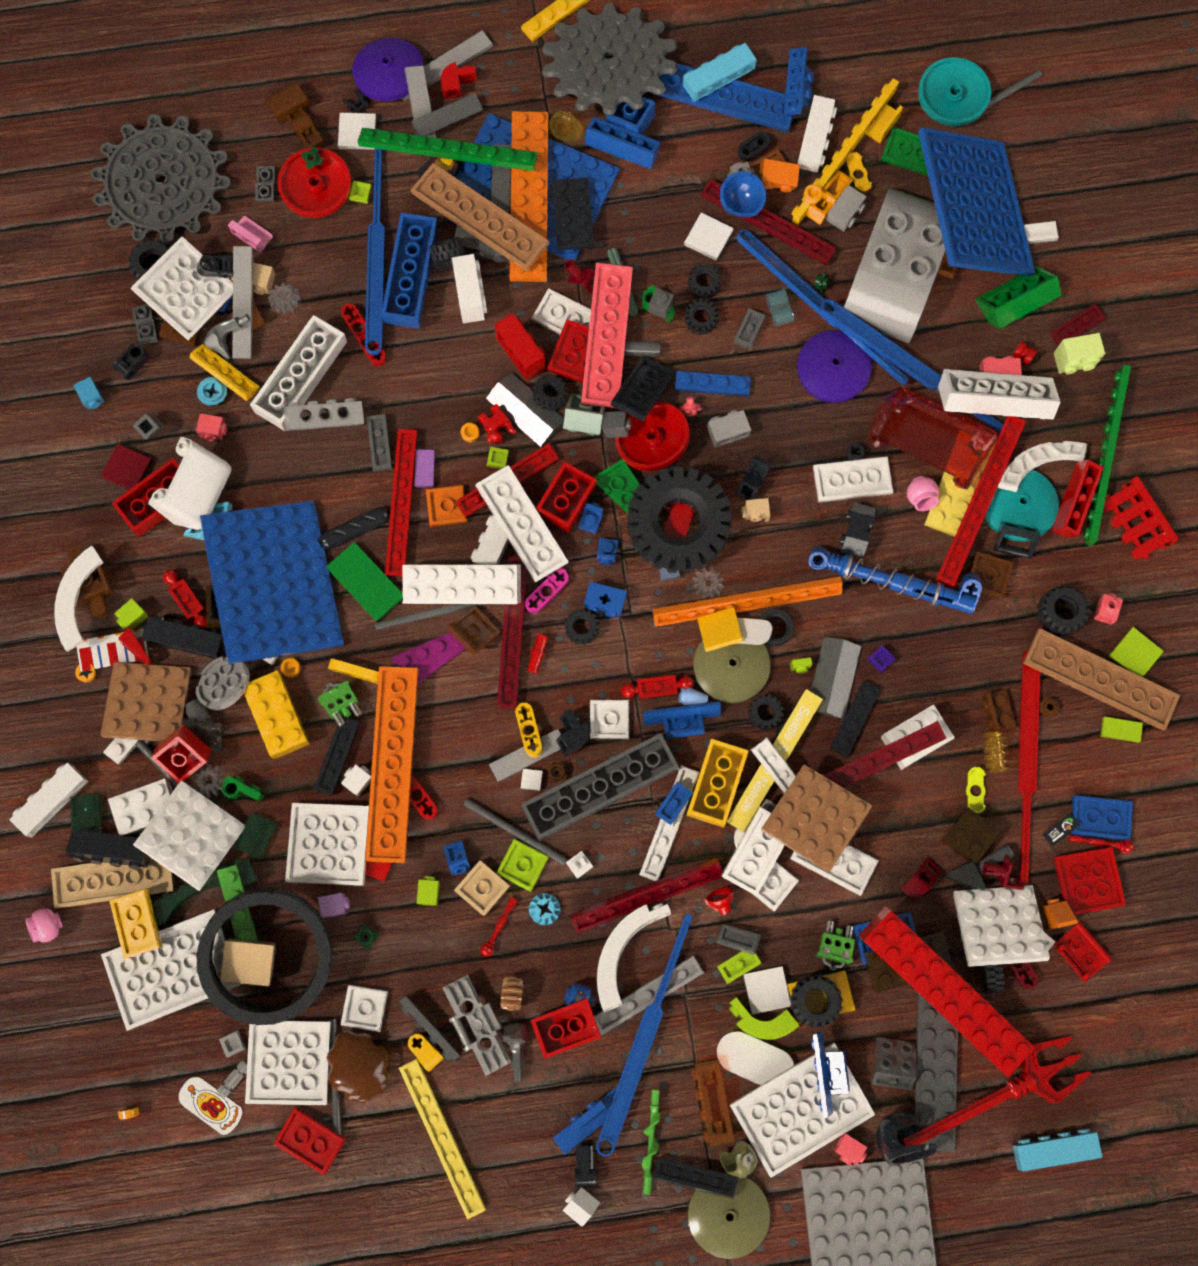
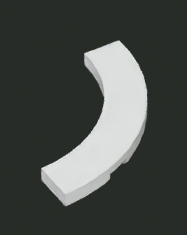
[998,441,1087,492]
[54,546,104,652]

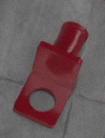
[564,259,595,295]
[982,855,1024,890]

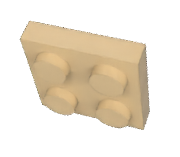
[454,861,510,916]

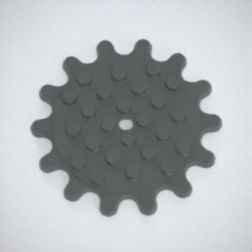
[542,3,677,115]
[91,114,231,244]

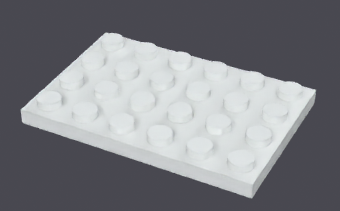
[101,909,242,1031]
[729,1042,875,1178]

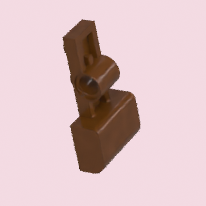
[264,82,325,148]

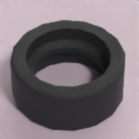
[759,608,794,647]

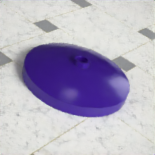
[352,38,424,101]
[797,330,872,403]

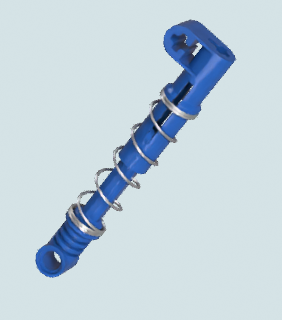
[809,546,982,614]

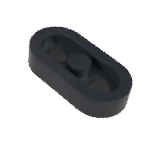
[737,132,770,162]

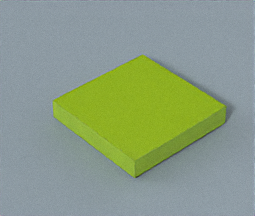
[1108,627,1164,677]
[496,839,549,892]

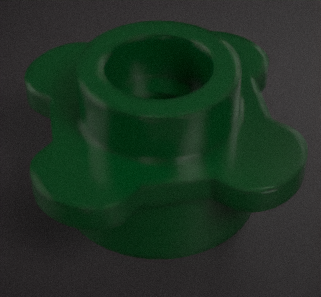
[301,147,323,169]
[815,272,830,294]
[354,925,378,949]

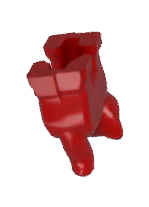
[478,404,516,444]

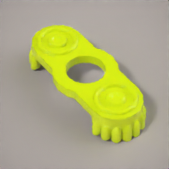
[966,767,986,814]

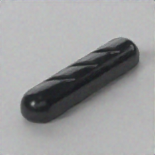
[319,506,390,550]

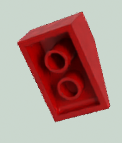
[531,998,601,1059]

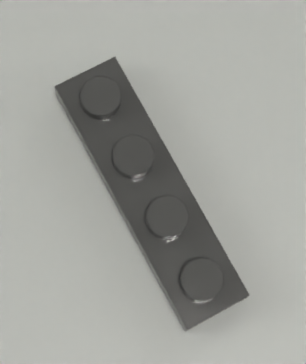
[399,996,461,1061]

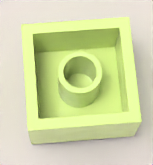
[1054,333,1105,374]

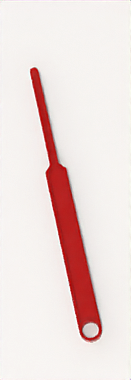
[1017,648,1040,886]

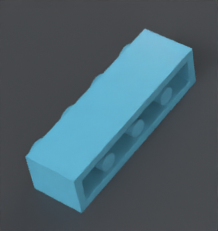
[683,43,757,102]
[1013,1128,1102,1171]

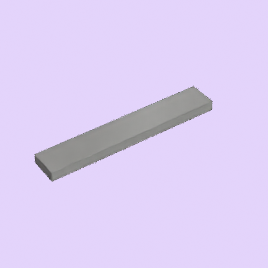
[401,31,493,102]
[232,246,253,359]
[594,956,704,1035]

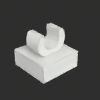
[566,851,593,879]

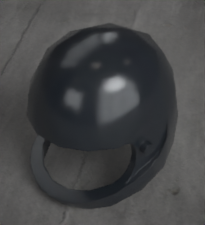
[876,1111,937,1165]

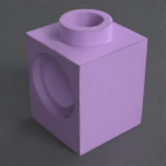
[318,893,350,918]

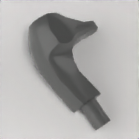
[204,314,251,360]
[503,1023,528,1082]

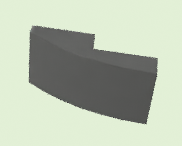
[255,166,276,202]
[132,304,158,345]

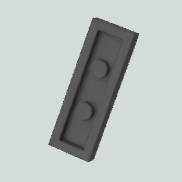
[367,414,392,472]

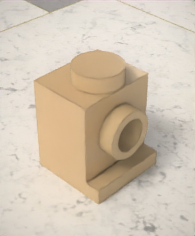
[741,498,770,522]

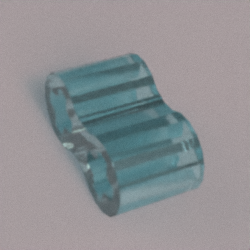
[766,289,794,327]

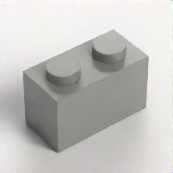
[826,185,867,232]
[707,410,751,448]

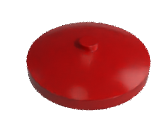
[278,148,352,218]
[615,402,690,471]

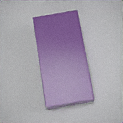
[414,450,435,488]

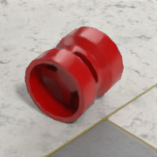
[1012,341,1038,366]

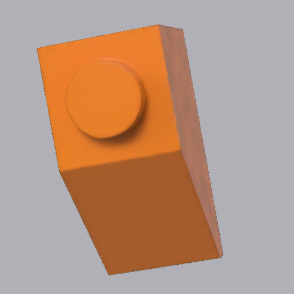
[1042,898,1078,930]

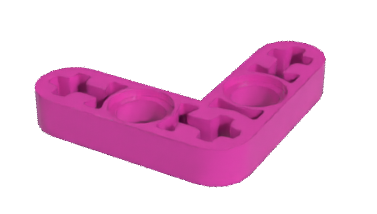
[525,567,569,614]

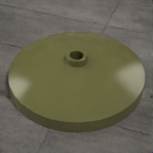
[693,640,770,704]
[688,1172,770,1259]

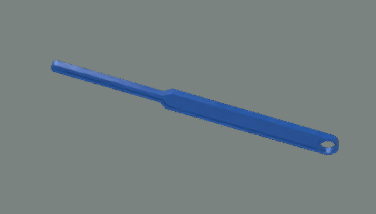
[365,149,385,355]
[736,230,909,385]
[820,299,1004,433]
[596,914,692,1156]

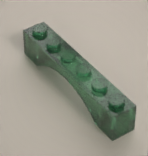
[151,857,261,929]

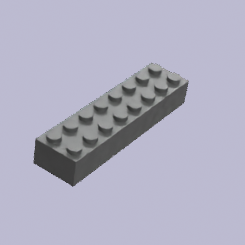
[521,733,679,842]

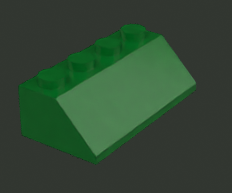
[975,266,1062,329]

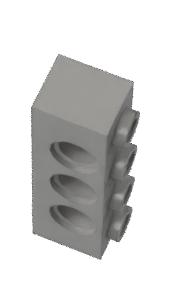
[284,398,364,431]

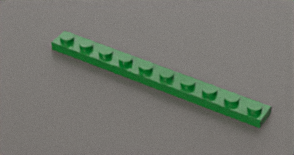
[357,127,538,171]
[1083,365,1131,546]

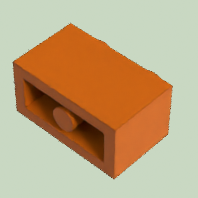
[759,159,800,192]

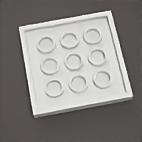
[131,237,233,341]
[133,780,246,891]
[285,803,369,886]
[953,885,1050,967]
[245,1021,331,1105]

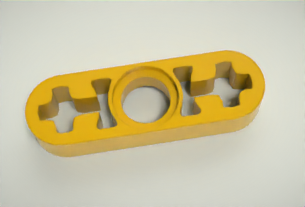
[328,659,379,684]
[515,703,543,758]

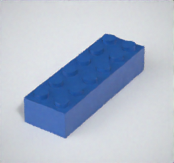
[381,213,439,329]

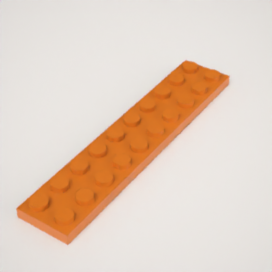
[510,111,548,282]
[365,667,419,863]

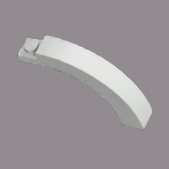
[597,903,671,1013]

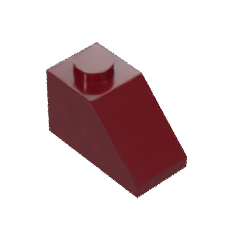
[901,857,943,903]

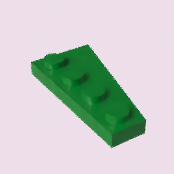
[593,459,663,524]

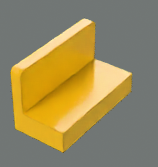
[865,104,903,143]

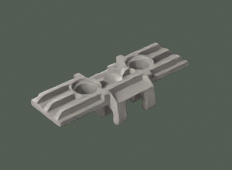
[443,975,511,1076]

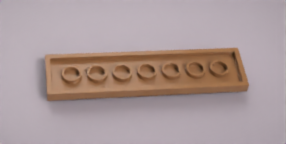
[411,163,549,272]
[1023,628,1180,731]

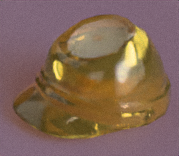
[549,111,583,142]

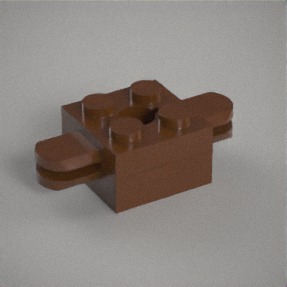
[60,546,115,618]

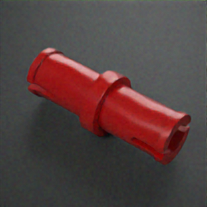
[526,634,549,674]

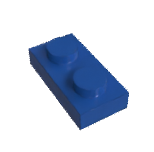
[655,782,693,825]

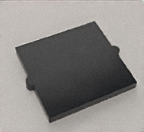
[432,253,465,274]

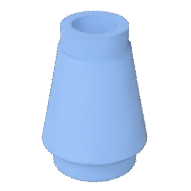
[678,687,708,706]

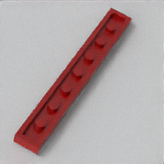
[385,429,418,577]

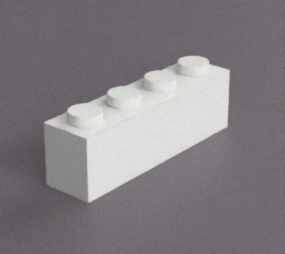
[798,95,837,173]
[471,515,509,564]
[9,763,89,838]

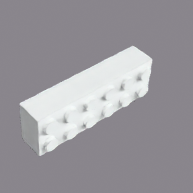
[250,315,347,431]
[938,369,1060,419]
[403,564,521,604]

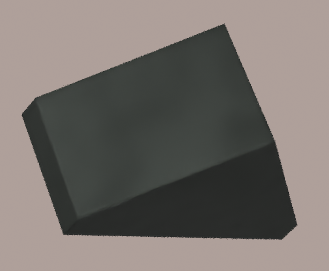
[943,861,986,891]

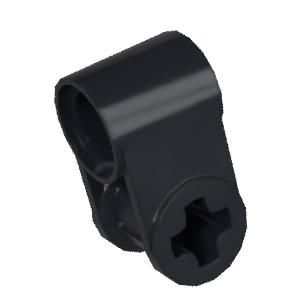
[196,255,233,278]
[112,343,149,380]

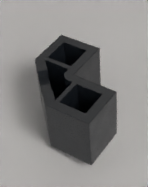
[839,503,876,558]

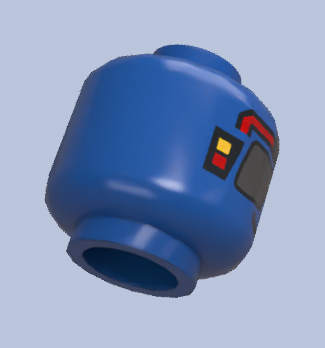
[563,983,594,1007]

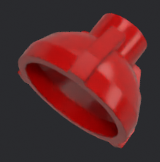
[705,886,734,915]

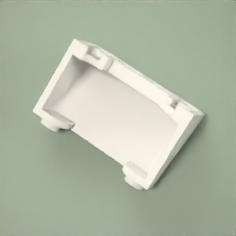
[148,437,231,530]

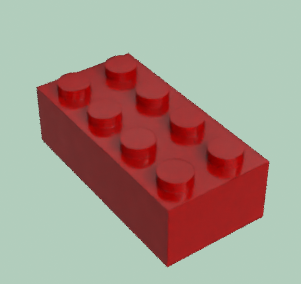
[111,458,179,538]

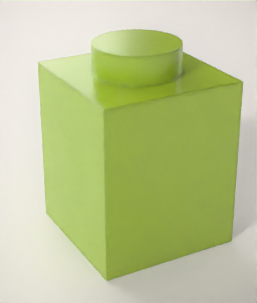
[114,598,148,630]
[417,876,440,906]

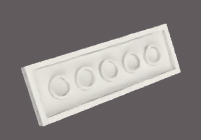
[475,465,568,583]

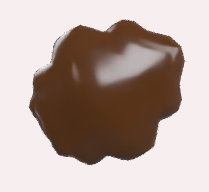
[326,1030,390,1103]

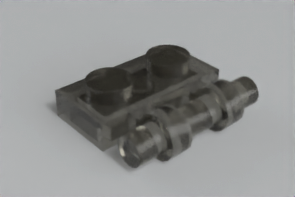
[181,718,223,752]

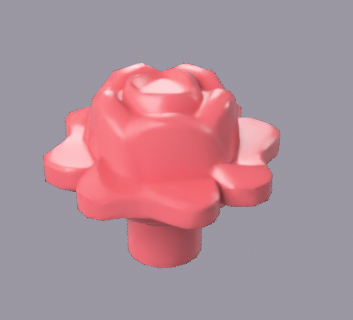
[679,397,702,417]

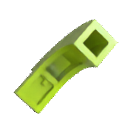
[729,997,799,1040]

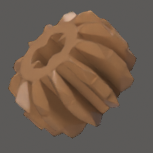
[501,976,523,1011]

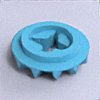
[197,377,227,407]
[529,893,560,925]

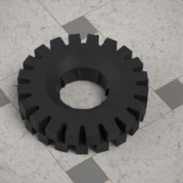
[627,467,732,573]

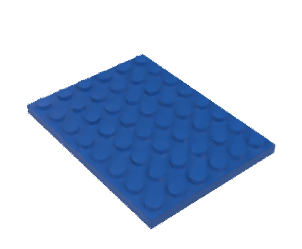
[456,113,620,261]
[918,127,1035,276]
[200,501,344,664]

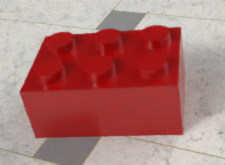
[494,313,546,381]
[536,462,597,533]

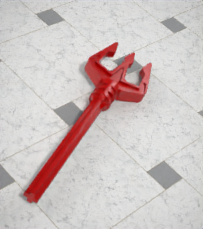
[903,1036,1091,1146]

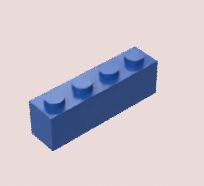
[585,117,660,169]

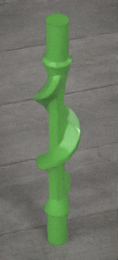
[642,1089,660,1195]

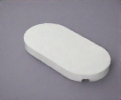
[716,1032,794,1085]

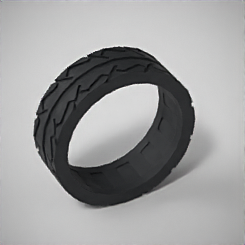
[197,888,332,1025]

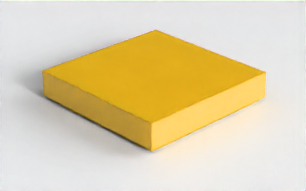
[697,607,743,652]

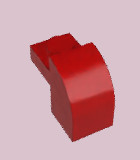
[441,62,477,100]

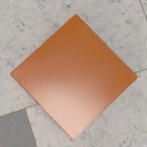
[426,485,468,527]

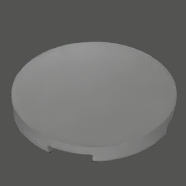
[196,656,250,710]

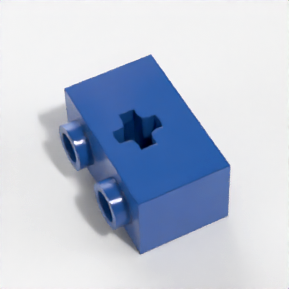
[584,582,627,618]

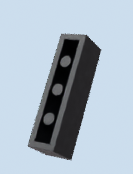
[142,616,224,659]
[65,830,150,869]

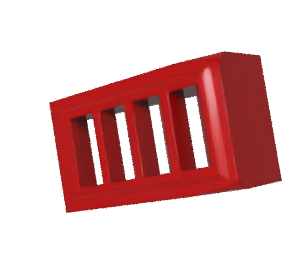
[118,627,152,666]

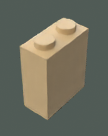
[218,938,276,986]

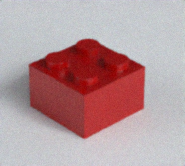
[151,724,212,783]

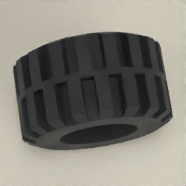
[128,239,171,281]
[1036,585,1090,636]
[790,975,843,1027]

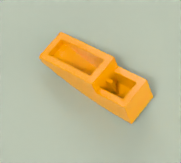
[806,170,853,225]

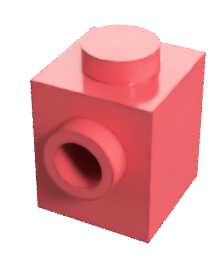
[196,414,227,442]
[1093,593,1123,625]
[833,1133,867,1166]

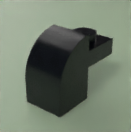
[735,454,772,500]
[556,709,589,757]

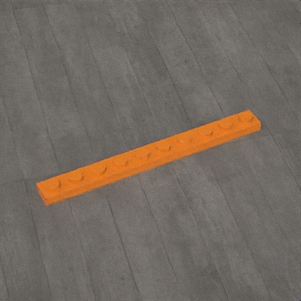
[653,576,842,627]

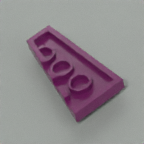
[391,633,466,684]

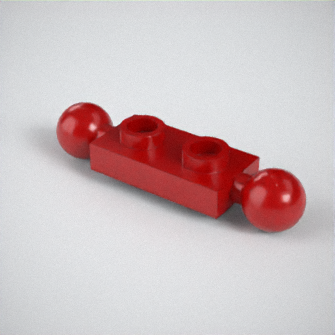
[163,570,206,630]
[621,675,694,700]

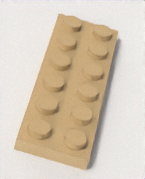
[51,857,175,909]

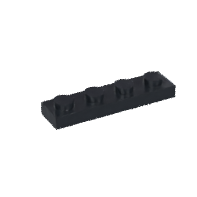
[829,680,881,758]
[313,716,360,796]
[653,1157,738,1199]

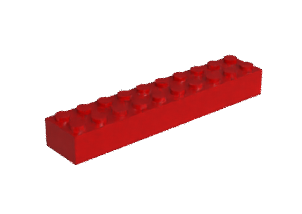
[858,906,1035,1077]

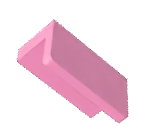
[228,216,273,253]

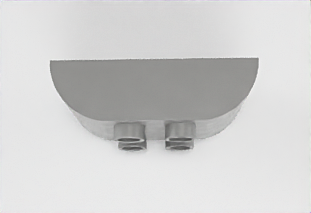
[844,187,945,343]

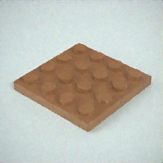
[101,662,192,742]
[761,765,872,873]

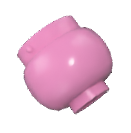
[907,476,939,511]
[25,908,62,943]

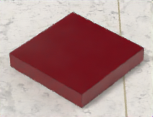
[100,444,153,490]

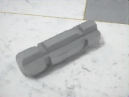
[217,1060,247,1098]

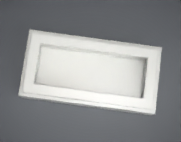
[1024,221,1059,244]

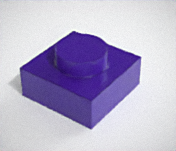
[868,645,895,673]

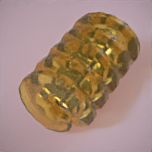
[983,732,1010,773]

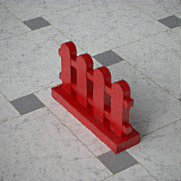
[1103,476,1179,560]

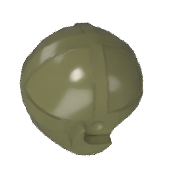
[719,1141,758,1178]

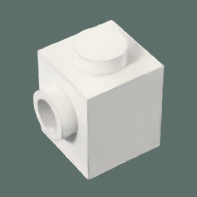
[341,765,371,797]
[563,1187,600,1226]

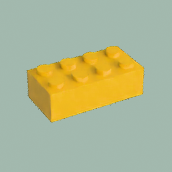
[244,671,310,760]
[686,739,748,828]

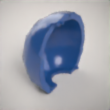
[720,171,766,217]

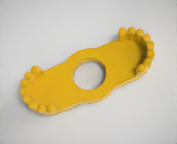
[846,152,872,194]

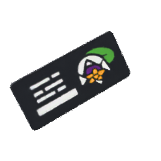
[1043,813,1080,846]

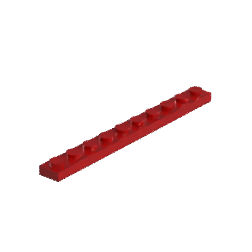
[936,416,1026,587]

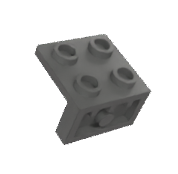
[871,1037,916,1090]

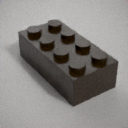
[862,930,954,993]

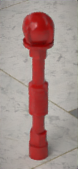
[1069,834,1134,854]
[480,897,517,957]

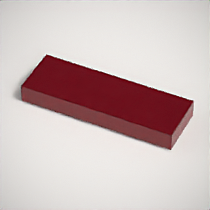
[1050,304,1106,346]

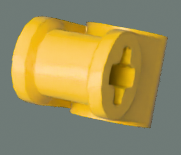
[408,1033,444,1072]

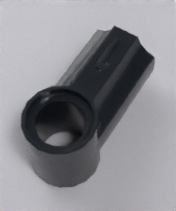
[575,1145,596,1187]

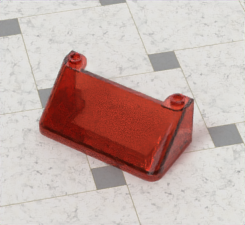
[866,387,998,490]

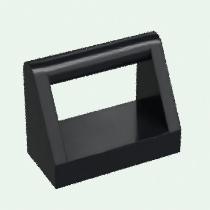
[993,521,1041,559]

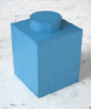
[73,377,105,410]

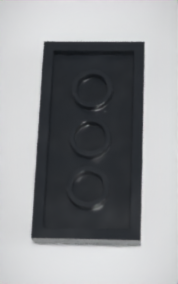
[552,177,594,251]
[611,356,676,421]

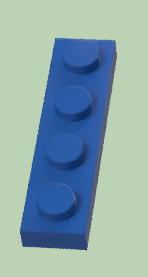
[675,371,750,397]

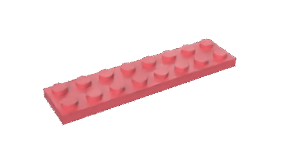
[581,263,633,408]

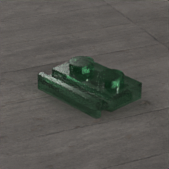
[70,794,102,833]
[234,812,278,860]

